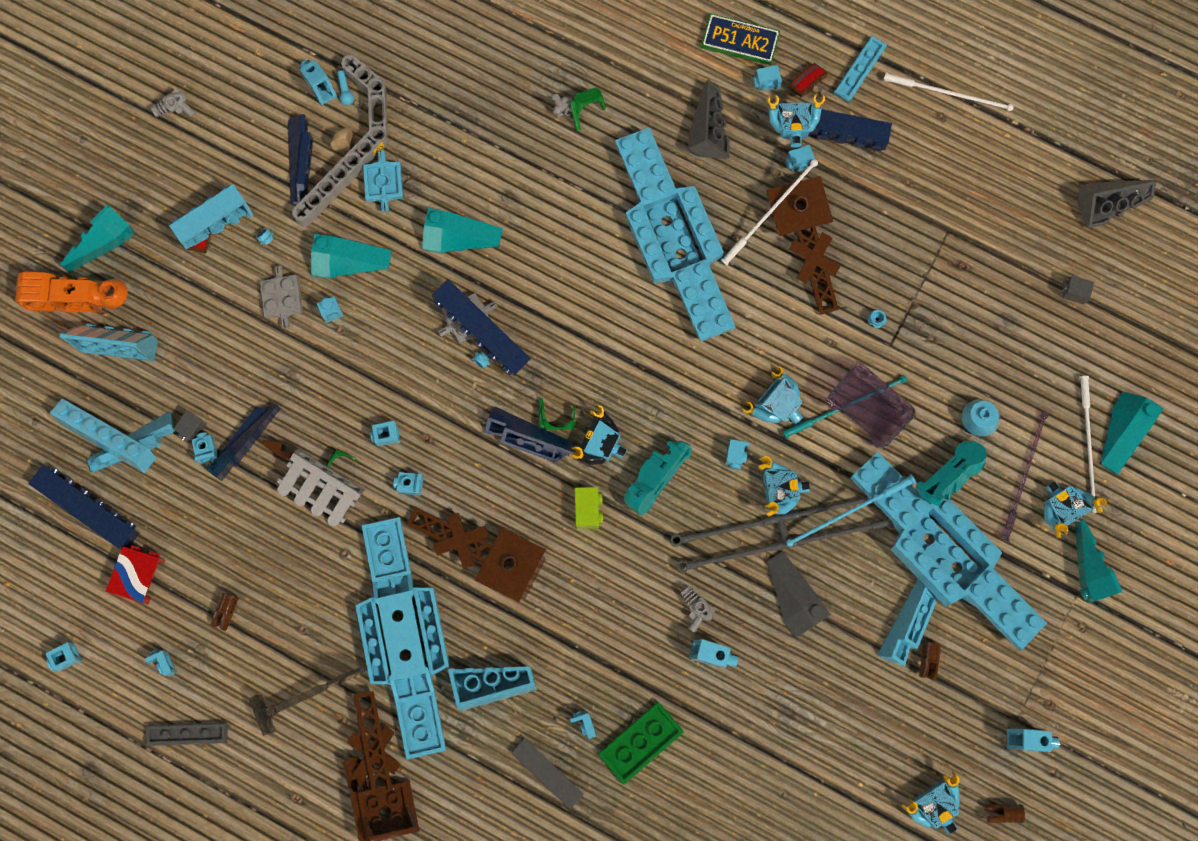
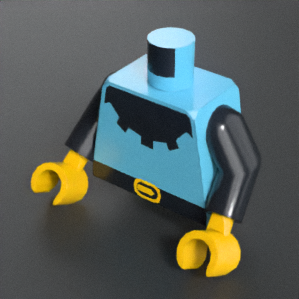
[569,404,627,465]

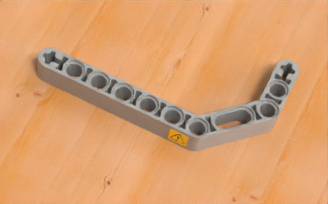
[292,55,389,227]

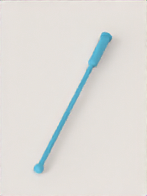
[786,474,916,547]

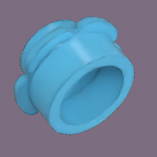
[256,228,274,245]
[868,310,887,328]
[472,352,490,369]

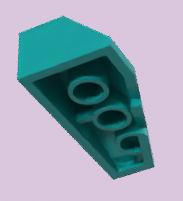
[60,204,135,272]
[422,208,503,253]
[311,234,392,279]
[1100,391,1164,475]
[1075,520,1123,603]

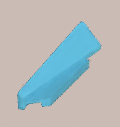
[87,412,176,473]
[877,579,938,666]

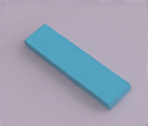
[833,36,887,104]

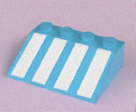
[60,324,158,362]

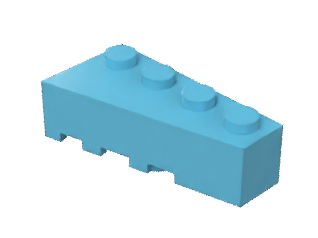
[169,184,254,249]
[448,666,537,711]

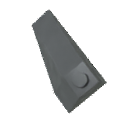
[688,80,730,159]
[1078,180,1156,228]
[767,551,831,638]

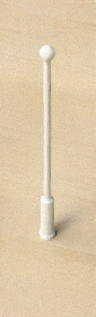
[883,72,1014,111]
[720,159,818,266]
[1079,376,1097,513]

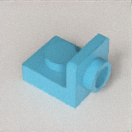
[144,649,177,677]
[570,710,596,739]

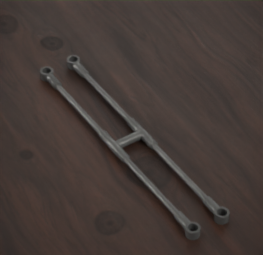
[670,496,895,574]

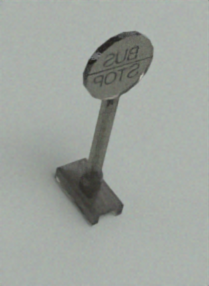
[249,667,365,736]

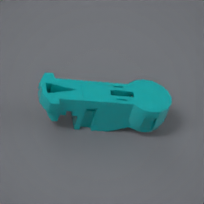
[624,441,692,516]
[916,441,987,506]

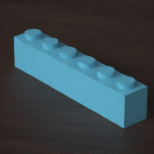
[50,399,156,473]

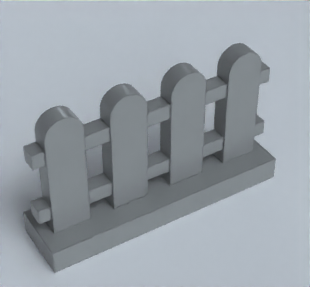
[277,449,365,526]

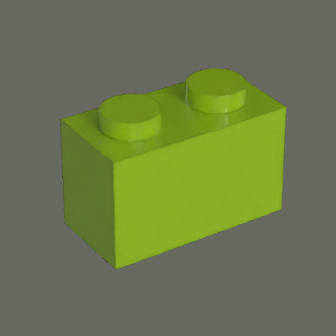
[575,487,603,529]

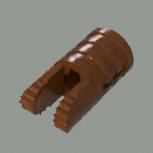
[211,592,239,631]
[919,642,942,680]
[341,756,368,793]
[985,804,1025,823]

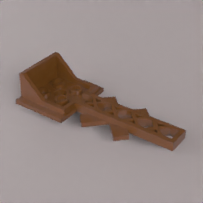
[766,176,841,315]
[406,507,546,603]
[347,691,419,841]

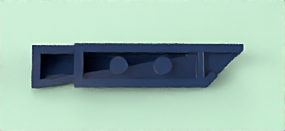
[287,114,314,205]
[206,404,281,481]
[484,407,578,462]

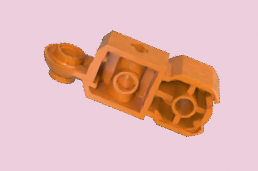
[15,271,128,313]

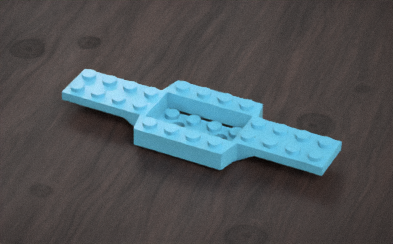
[615,128,736,342]
[850,452,1047,651]
[356,517,450,760]

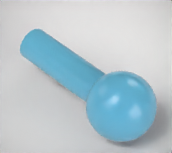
[337,70,354,105]

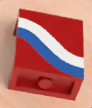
[106,545,165,605]

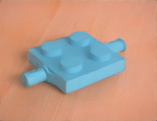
[363,150,403,212]

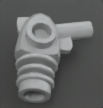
[151,88,196,117]
[552,94,574,118]
[680,586,715,633]

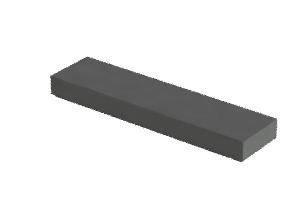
[146,723,228,746]
[511,738,584,809]

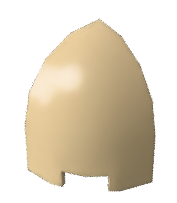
[331,127,353,150]

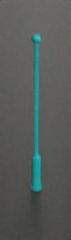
[782,375,907,439]

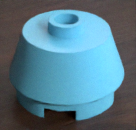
[962,399,1000,437]

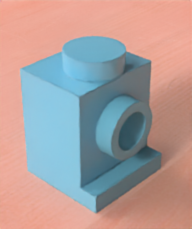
[753,65,782,91]
[785,145,815,171]
[317,296,344,323]
[370,421,401,447]
[192,433,219,464]
[725,439,749,470]
[394,472,424,496]
[46,642,82,672]

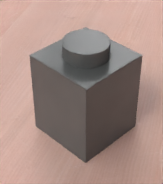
[1061,275,1094,305]
[173,410,207,443]

